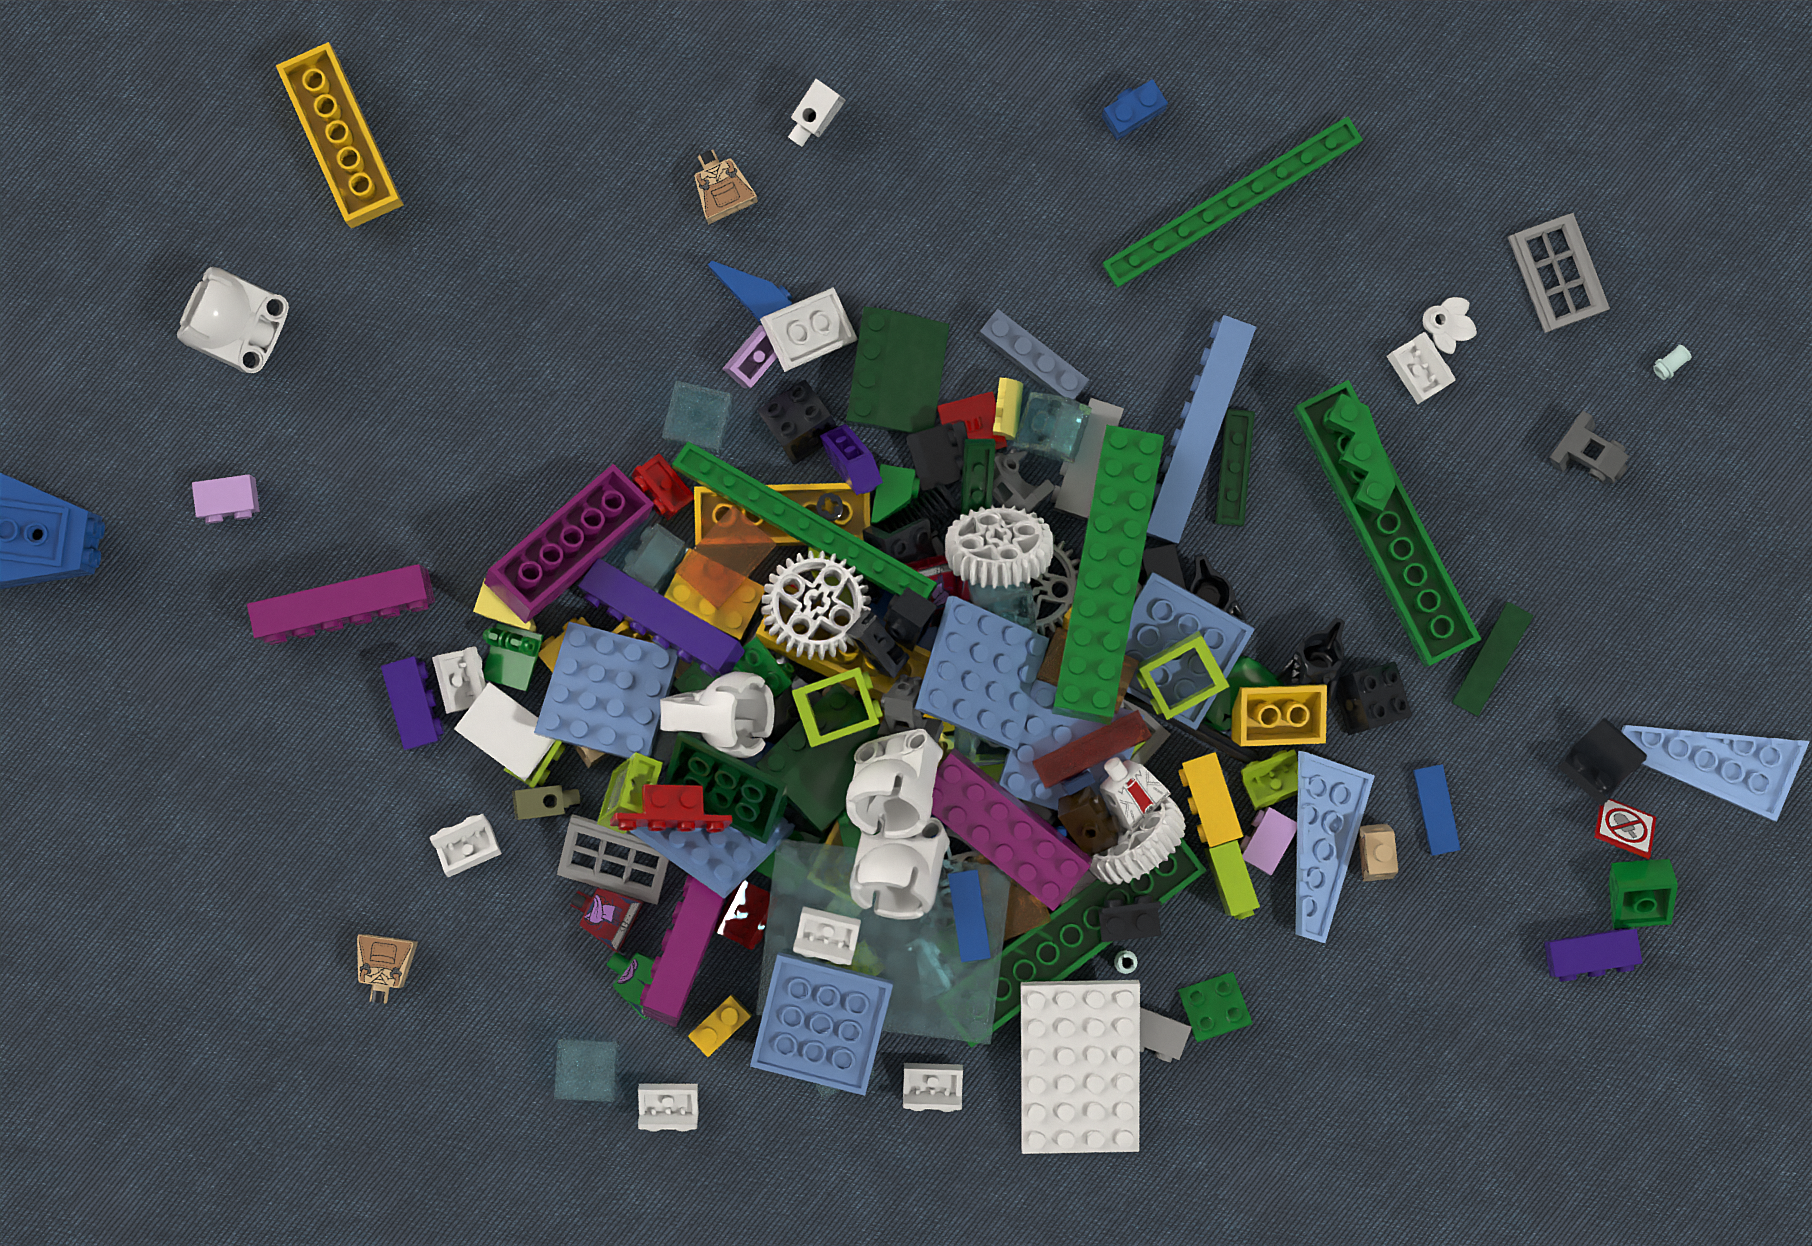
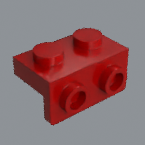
[631,453,694,521]
[714,880,778,950]

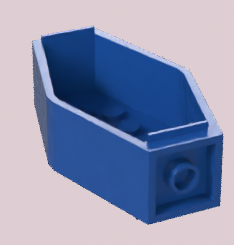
[0,473,105,589]

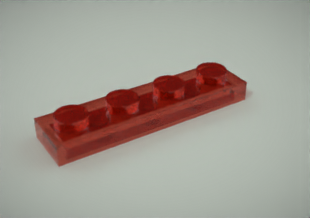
[1032,710,1152,790]

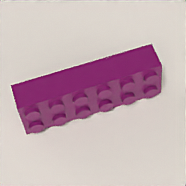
[484,464,654,624]
[247,564,435,645]
[931,748,1093,911]
[640,874,727,1027]

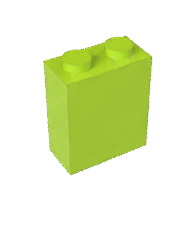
[1204,840,1260,920]

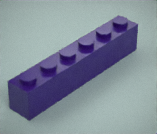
[578,558,745,678]

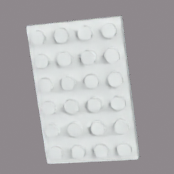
[1021,980,1140,1154]

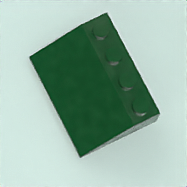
[846,306,950,434]
[756,683,881,833]
[664,731,787,844]

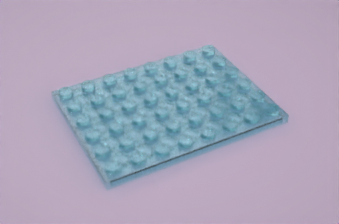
[756,838,1011,1045]

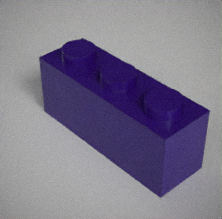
[820,423,883,495]
[381,656,444,751]
[1544,928,1643,982]

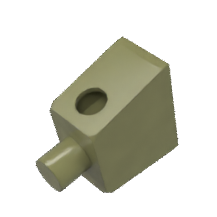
[512,785,580,820]

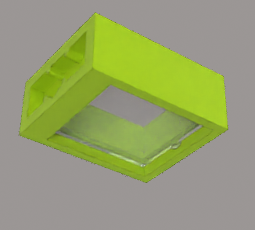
[597,752,663,834]

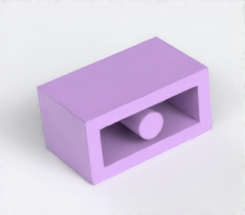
[722,325,777,388]
[192,474,260,524]
[1239,807,1297,875]

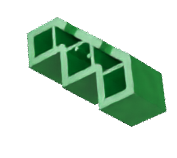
[1325,394,1396,515]

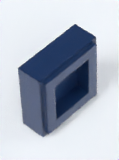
[1060,769,1096,795]

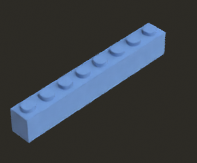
[1146,315,1256,546]

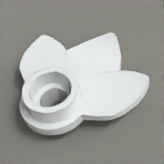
[1423,297,1477,354]

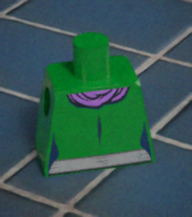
[607,952,655,1020]

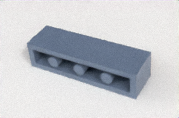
[979,309,1089,407]

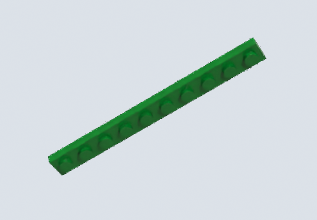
[1102,116,1363,289]
[672,441,937,600]

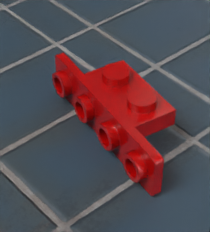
[610,784,732,833]

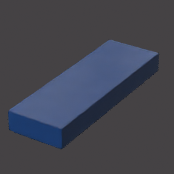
[1413,764,1461,856]
[948,869,991,962]

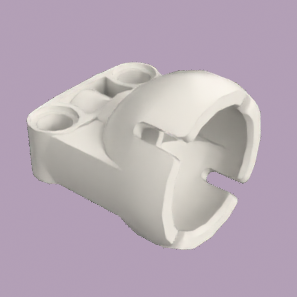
[177,267,289,373]
[660,671,775,758]
[846,729,943,839]
[850,817,950,920]

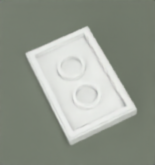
[760,287,858,372]
[454,682,555,781]

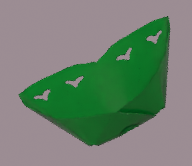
[1202,656,1285,731]

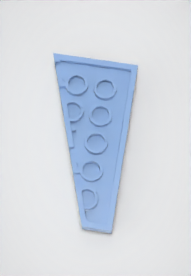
[1621,725,1810,822]
[1295,751,1375,943]

